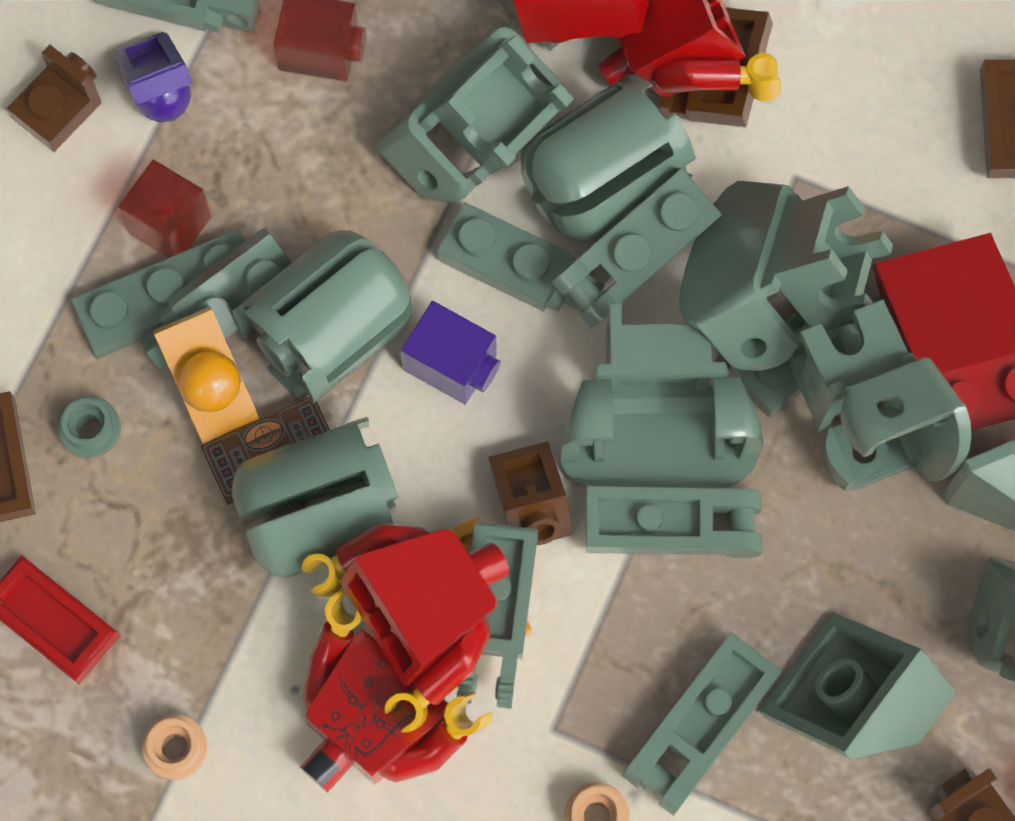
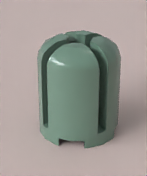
[521,74,696,242]
[232,230,412,404]
[232,416,398,577]

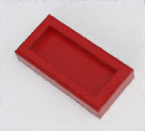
[0,556,120,685]

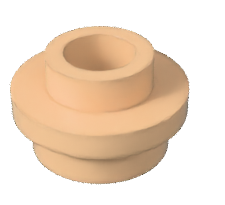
[142,715,208,780]
[564,782,629,821]

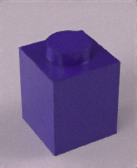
[400,300,501,405]

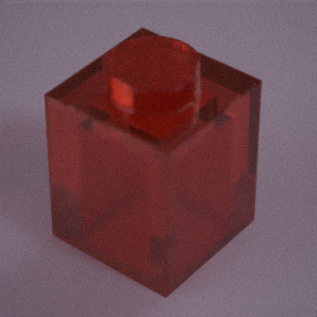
[273,0,366,82]
[118,159,212,258]

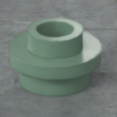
[57,397,121,458]

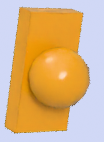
[153,306,259,444]

